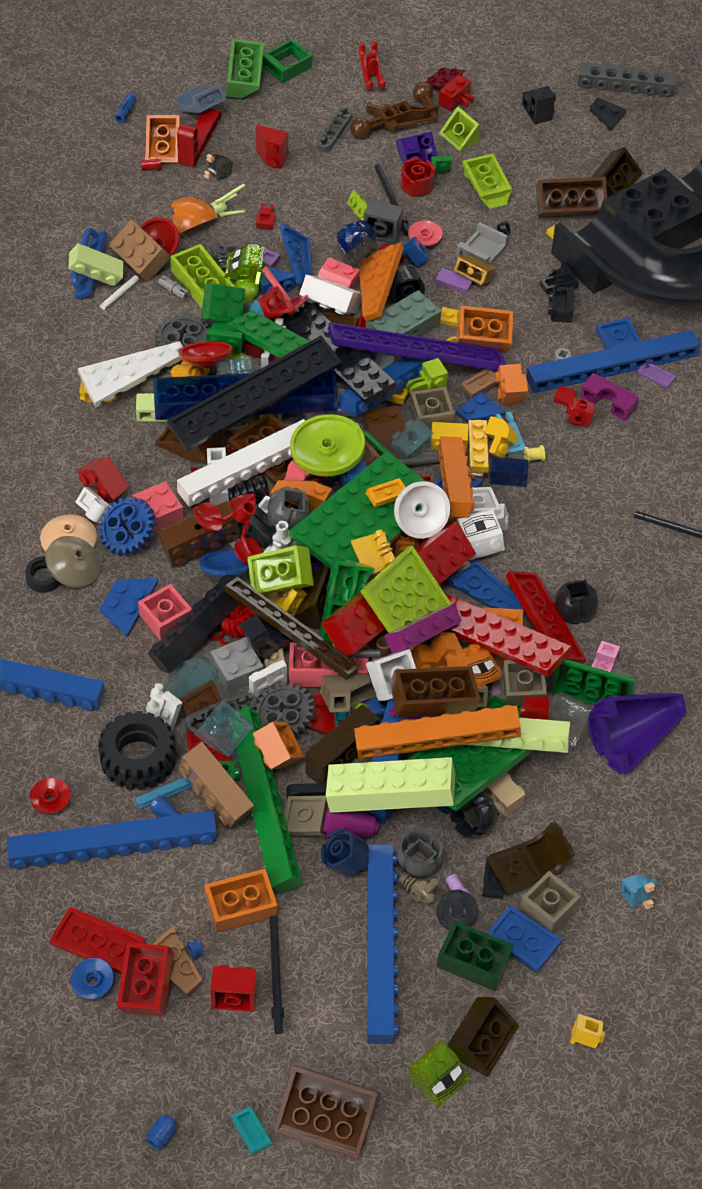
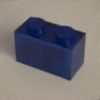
[490,457,529,487]

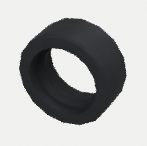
[25,556,61,593]

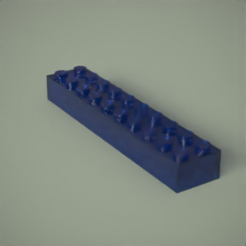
[153,369,338,420]

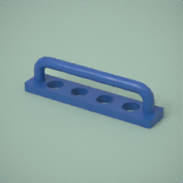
[71,228,108,300]

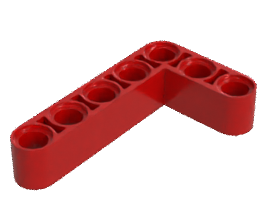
[177,108,222,168]

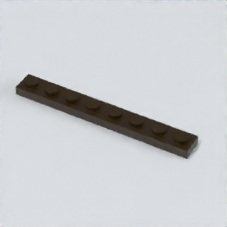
[224,577,360,680]

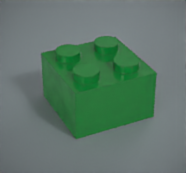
[201,283,246,322]

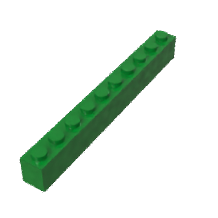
[228,706,303,894]

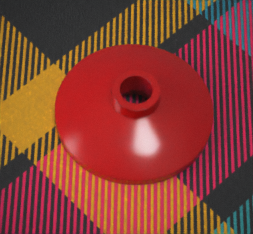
[29,778,71,814]

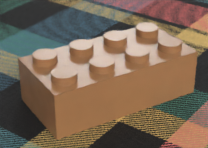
[179,742,254,829]

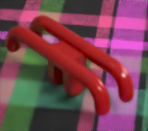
[359,41,386,91]

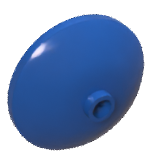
[199,550,249,578]

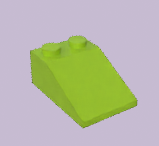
[247,545,314,594]

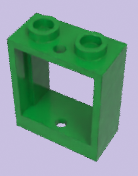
[262,39,313,83]

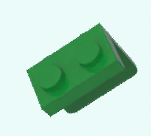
[206,320,245,353]

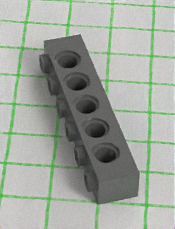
[578,62,676,97]

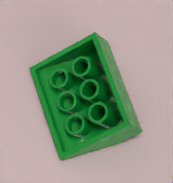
[551,659,636,705]

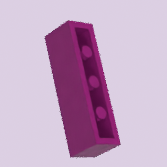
[385,603,462,654]

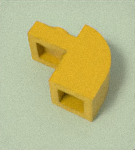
[484,417,517,460]

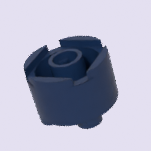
[321,828,369,877]

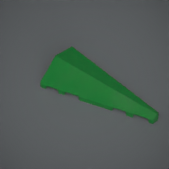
[319,557,375,643]

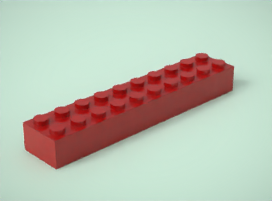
[321,521,476,655]

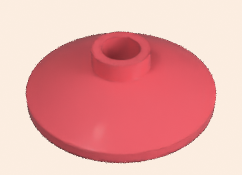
[408,221,442,246]

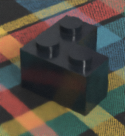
[521,86,556,125]
[239,615,293,661]

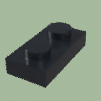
[482,856,504,899]

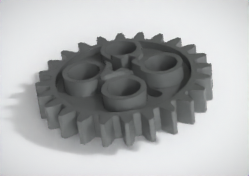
[155,314,210,361]
[254,682,316,738]

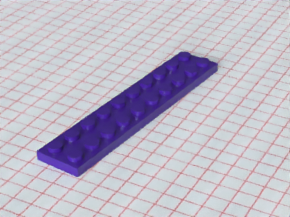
[328,322,506,372]

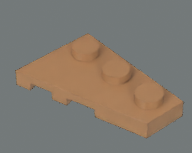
[153,926,202,997]

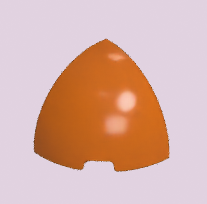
[171,197,218,234]

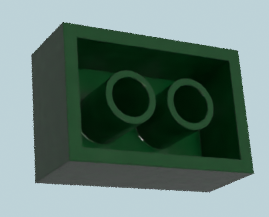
[437,921,514,991]

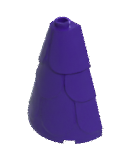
[588,693,687,775]

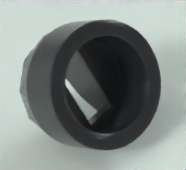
[497,221,511,235]

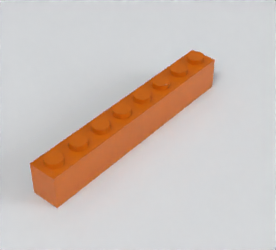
[354,705,521,759]

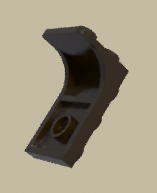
[487,821,575,894]

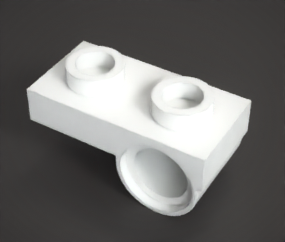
[76,487,113,524]

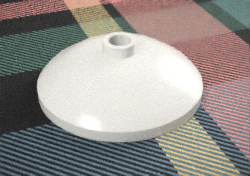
[394,481,450,538]

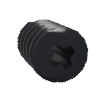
[228,475,270,501]

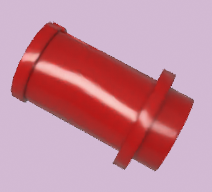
[141,157,162,171]

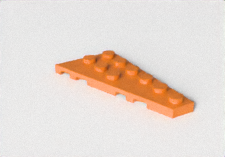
[359,243,404,321]

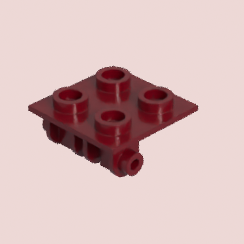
[425,67,465,90]

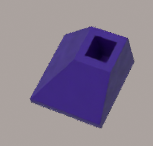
[395,131,437,163]

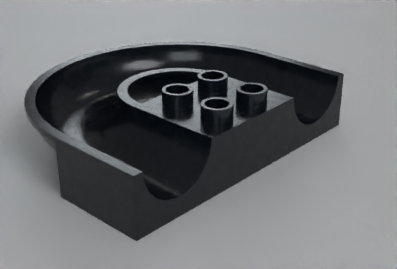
[551,159,702,306]

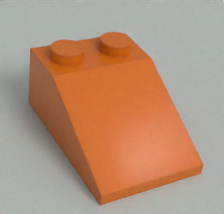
[145,115,182,164]

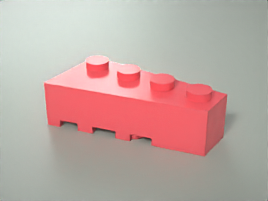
[289,642,368,688]

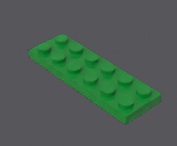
[227,310,310,358]

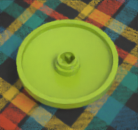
[290,414,365,476]

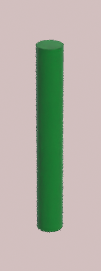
[363,430,394,456]

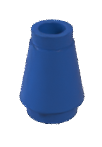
[149,795,181,817]

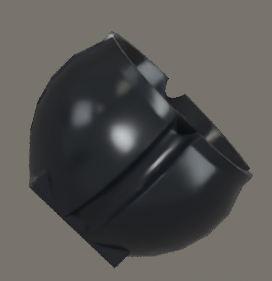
[554,580,599,624]
[450,792,500,837]

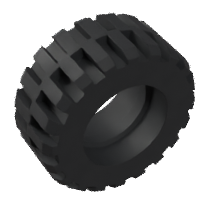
[98,711,177,790]

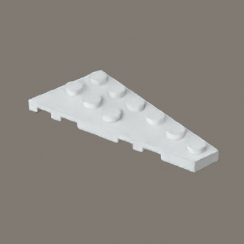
[78,341,183,408]

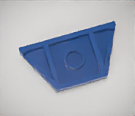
[100,578,158,638]

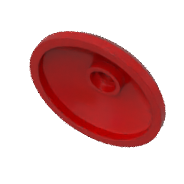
[140,217,180,260]
[178,341,233,368]

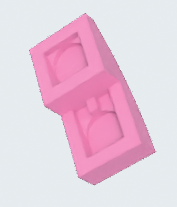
[591,641,620,672]

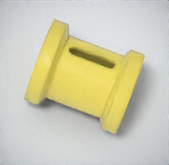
[524,445,545,463]

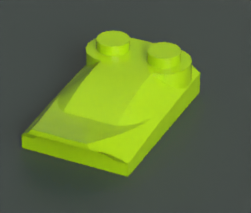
[462,153,512,209]

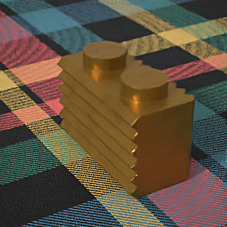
[454,254,496,285]

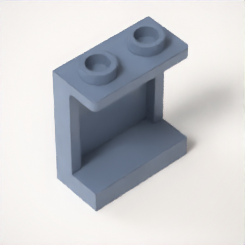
[176,84,226,113]

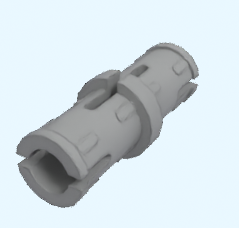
[158,275,191,301]

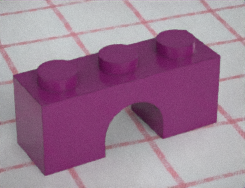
[580,373,639,421]

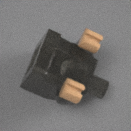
[204,154,233,180]

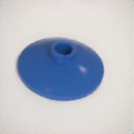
[71,958,114,1000]

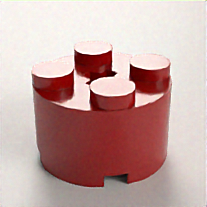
[400,158,435,197]

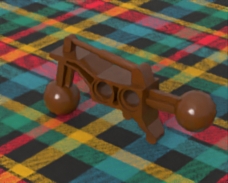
[350,82,439,138]

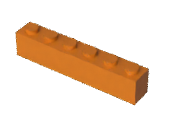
[438,436,475,518]

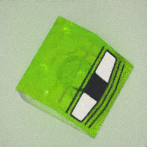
[224,244,265,284]
[408,1040,470,1108]

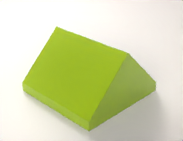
[439,107,481,152]

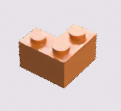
[495,364,528,405]
[411,632,462,669]

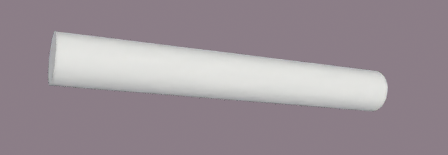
[100,275,139,310]

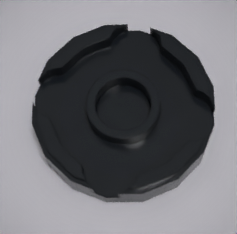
[436,889,478,930]

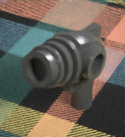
[208,241,235,273]

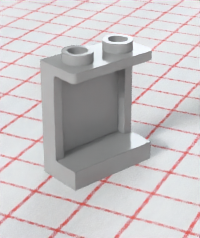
[456,222,508,265]

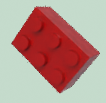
[117,943,174,1016]

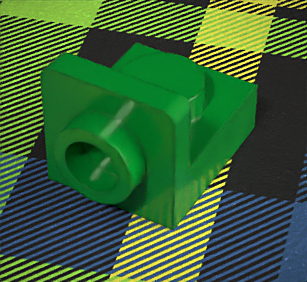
[431,156,452,179]

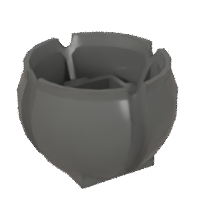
[267,486,311,530]
[397,828,444,879]

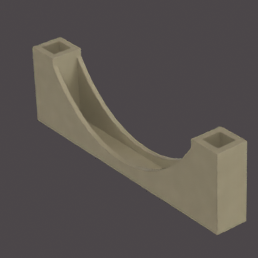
[321,674,488,712]

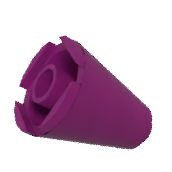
[321,807,379,838]

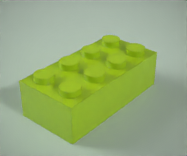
[170,244,235,309]

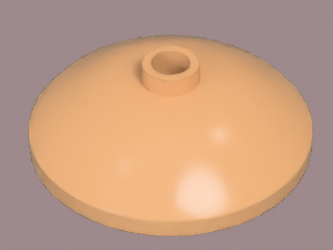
[40,514,97,557]

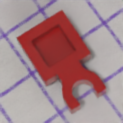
[256,203,275,229]

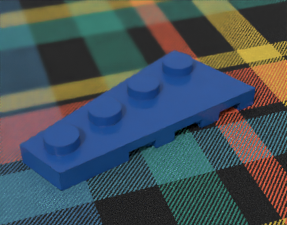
[279,223,313,288]
[448,560,525,614]

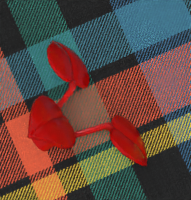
[193,494,262,564]

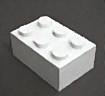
[299,275,362,315]

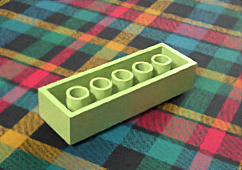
[326,757,455,813]

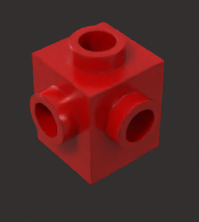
[565,397,595,428]

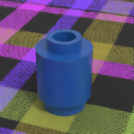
[145,1115,177,1150]

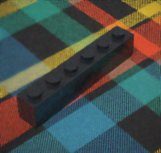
[148,574,240,673]

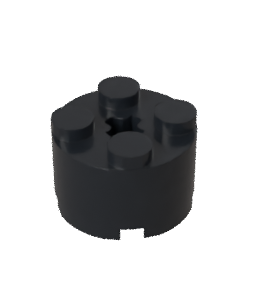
[389,265,425,303]

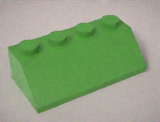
[225,39,264,99]

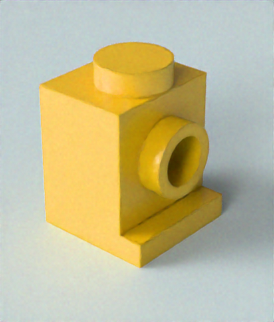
[570,1014,605,1049]

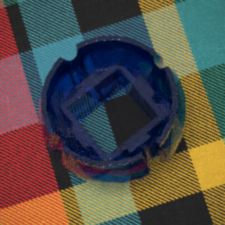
[336,220,376,261]

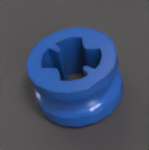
[187,938,204,960]

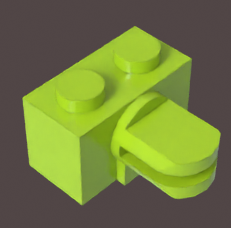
[406,358,448,395]

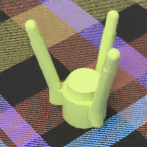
[209,184,245,218]

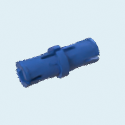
[115,94,136,123]

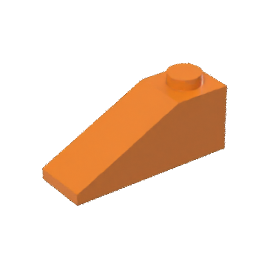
[270,480,332,512]

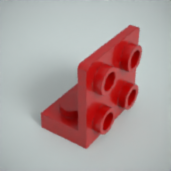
[258,286,309,319]

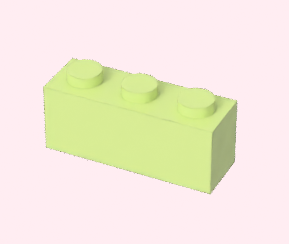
[69,243,123,286]

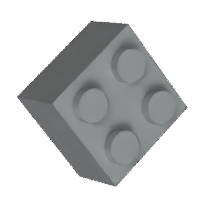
[210,637,263,693]

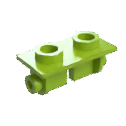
[347,190,368,223]

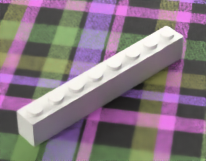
[177,419,305,507]

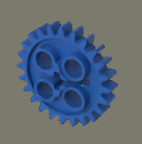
[98,496,157,557]

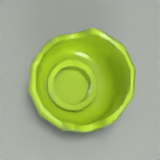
[234,278,259,303]

